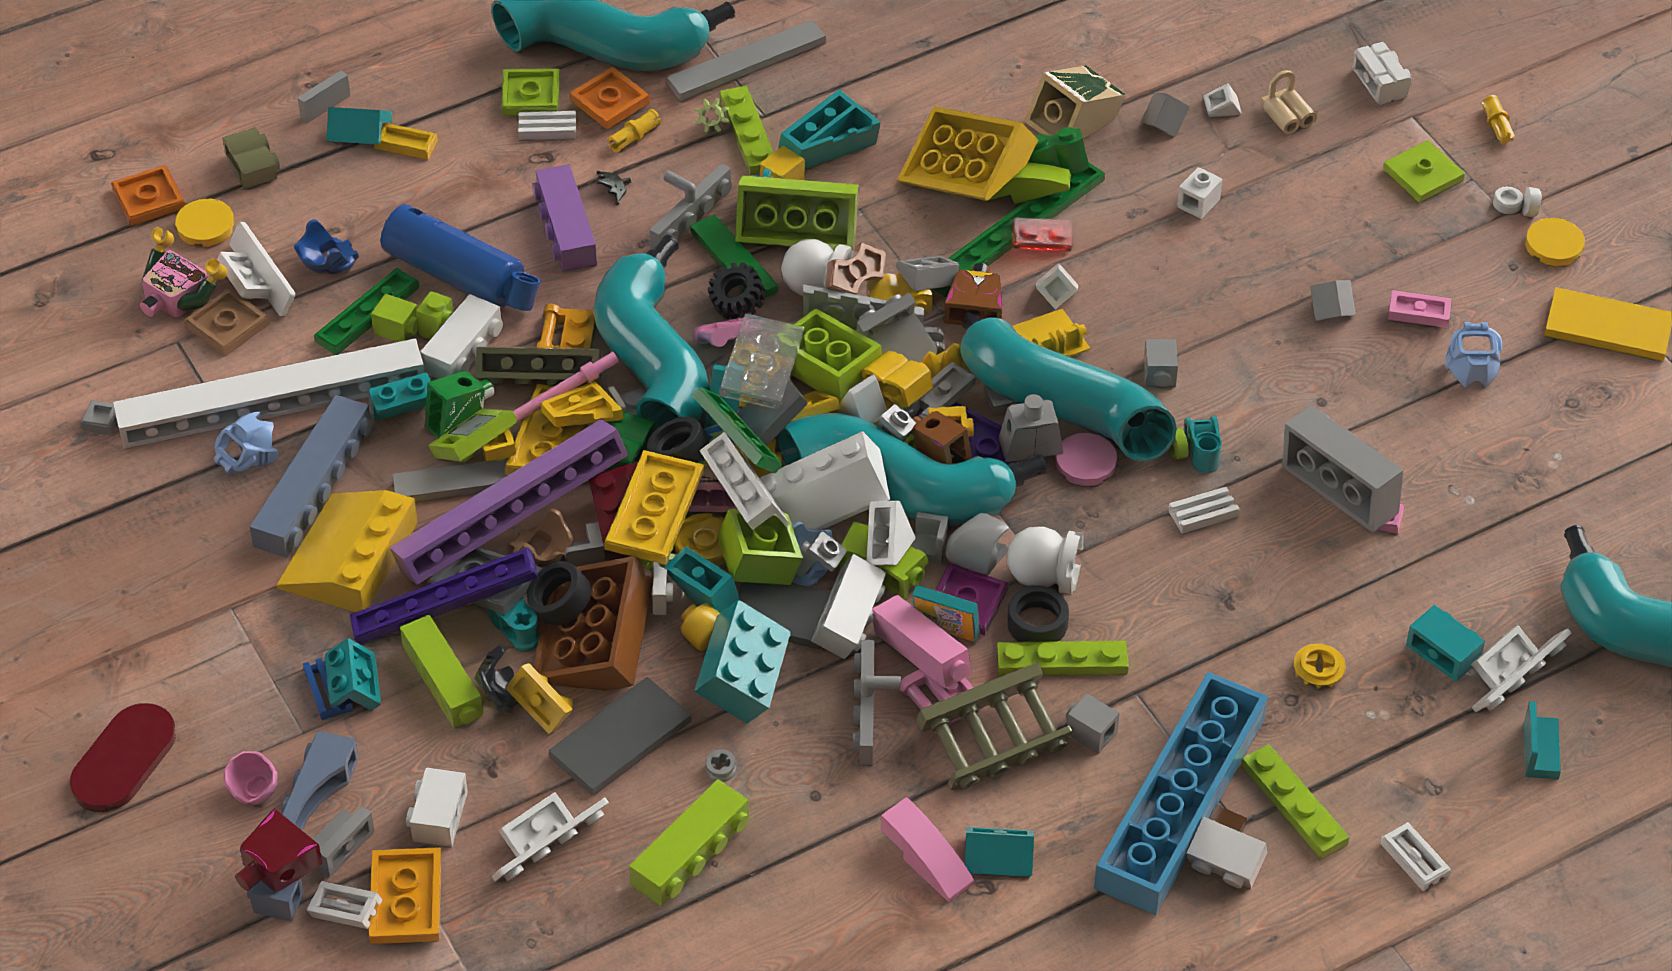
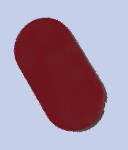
[70,703,176,812]

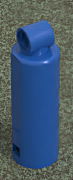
[380,204,540,311]

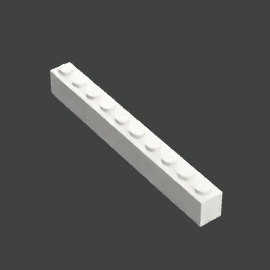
[113,339,425,449]

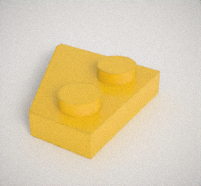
[540,381,624,427]

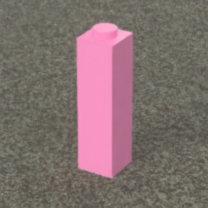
[872,595,971,689]

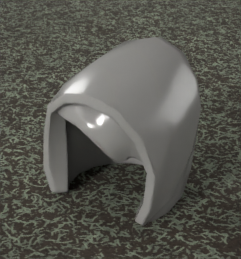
[946,513,1009,575]

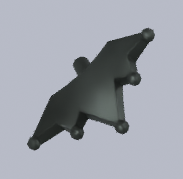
[596,170,631,205]

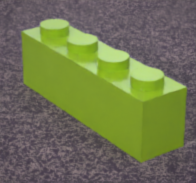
[629,779,750,906]

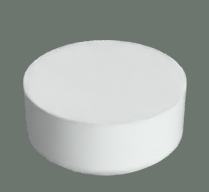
[1493,187,1524,214]
[1522,187,1542,217]

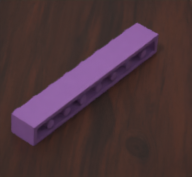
[389,419,628,585]

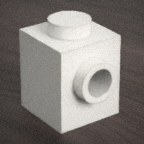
[1177,167,1223,219]

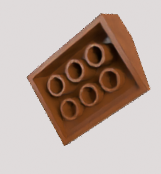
[533,556,654,691]

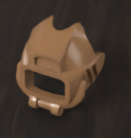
[509,509,573,566]

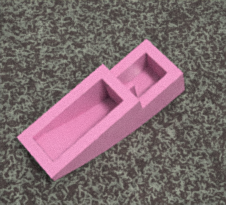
[881,797,974,902]

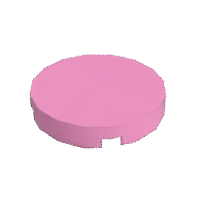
[1055,433,1117,486]

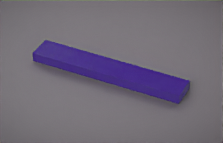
[350,547,538,645]

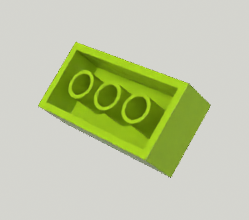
[735,175,859,251]

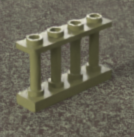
[915,662,1073,790]

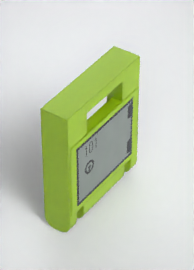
[428,408,517,462]

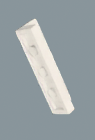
[699,432,790,530]

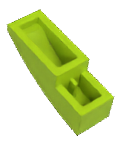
[983,163,1071,204]

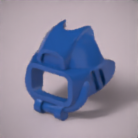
[294,219,359,274]

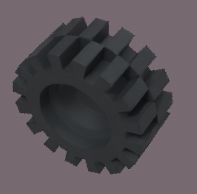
[708,262,766,319]

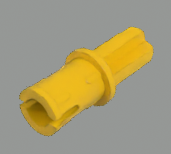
[1481,95,1514,144]

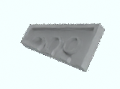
[803,284,924,331]

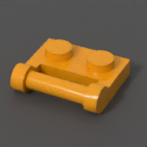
[536,304,596,348]

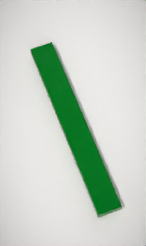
[932,162,1105,298]

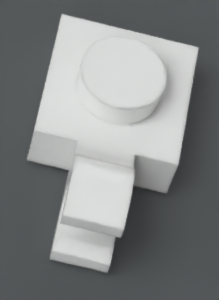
[652,558,674,615]

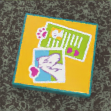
[912,585,980,643]

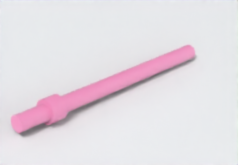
[513,352,619,424]

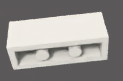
[420,294,503,379]
[811,554,886,659]

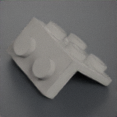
[856,293,937,363]

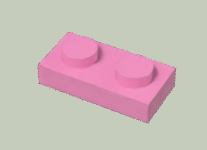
[1388,290,1451,328]

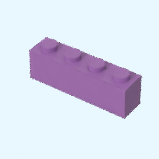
[532,164,597,272]

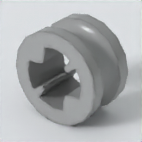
[706,749,736,782]

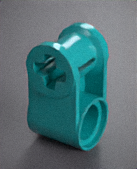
[1183,415,1222,473]
[487,597,540,651]

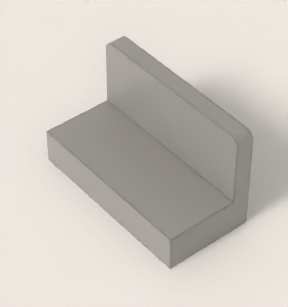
[313,806,375,877]

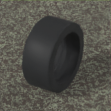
[647,416,709,463]
[527,561,591,626]
[1007,586,1069,642]

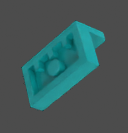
[368,372,431,421]
[325,638,381,710]

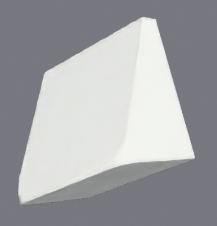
[1203,83,1242,117]

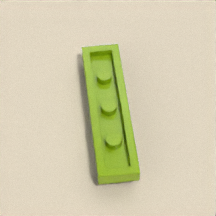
[720,86,774,175]
[996,641,1129,676]
[1241,744,1350,859]

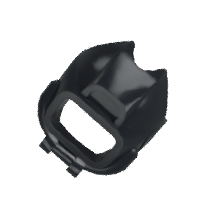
[474,645,519,713]

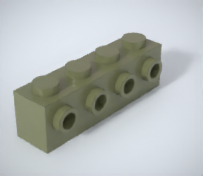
[476,346,601,385]

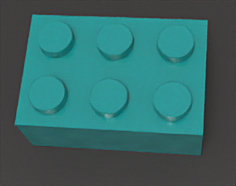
[694,600,791,724]

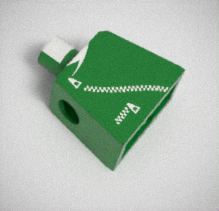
[424,371,494,438]

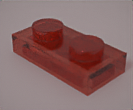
[1011,218,1073,251]

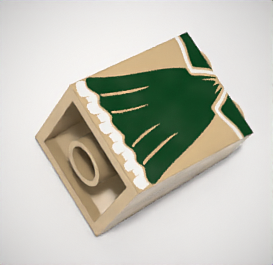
[1024,65,1126,139]

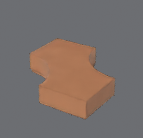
[825,243,886,294]

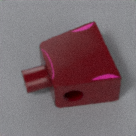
[235,808,323,891]

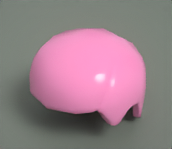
[224,751,278,806]

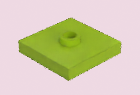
[501,68,560,116]
[1383,140,1465,203]

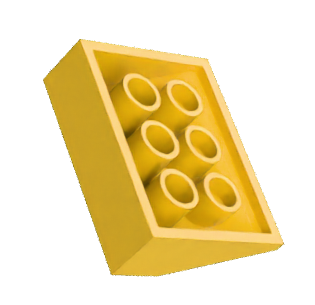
[897,106,1038,201]
[277,490,418,612]

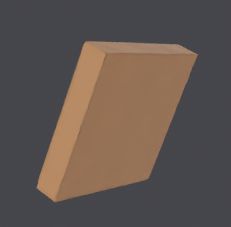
[184,288,270,356]

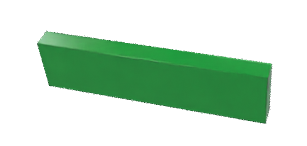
[690,214,778,298]
[314,268,419,355]
[692,387,782,473]

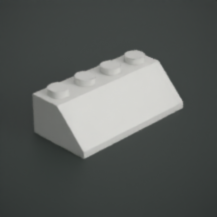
[760,431,890,530]

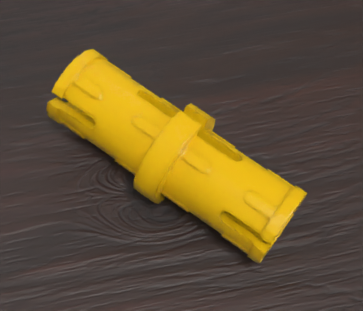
[607,109,661,153]

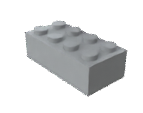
[1282,405,1403,532]

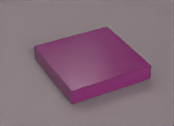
[935,563,1008,636]

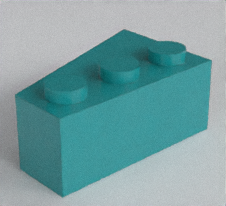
[778,89,881,169]

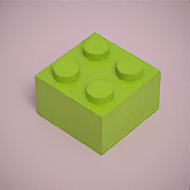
[717,509,803,585]

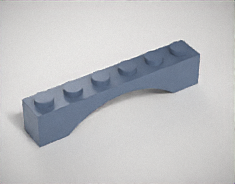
[247,731,359,921]

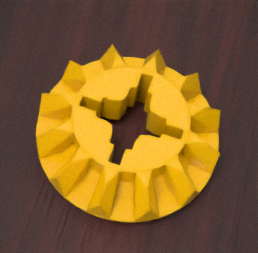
[1293,644,1346,689]

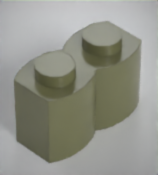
[222,127,280,189]

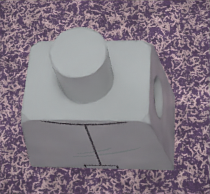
[999,394,1063,462]

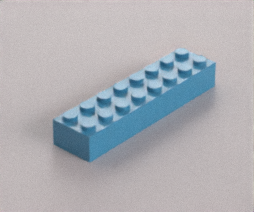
[1094,672,1268,915]

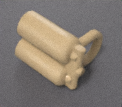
[1260,70,1317,135]

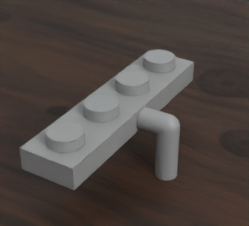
[650,163,732,250]
[853,640,901,766]

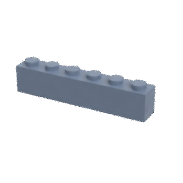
[250,395,373,558]

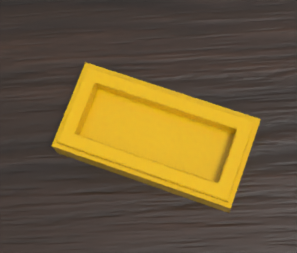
[374,123,438,160]

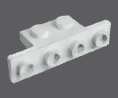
[217,222,295,316]
[1471,625,1572,712]
[492,792,609,882]

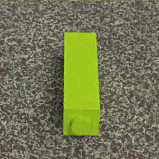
[400,615,483,728]

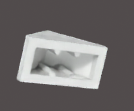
[838,374,887,424]
[866,501,915,566]

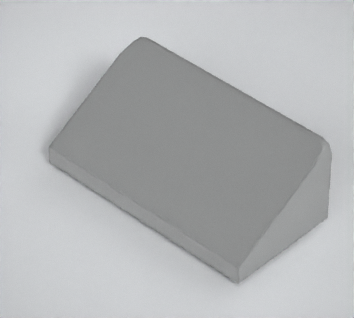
[896,255,959,291]

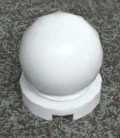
[781,239,854,296]
[1007,527,1084,595]

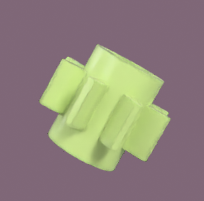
[694,98,730,133]

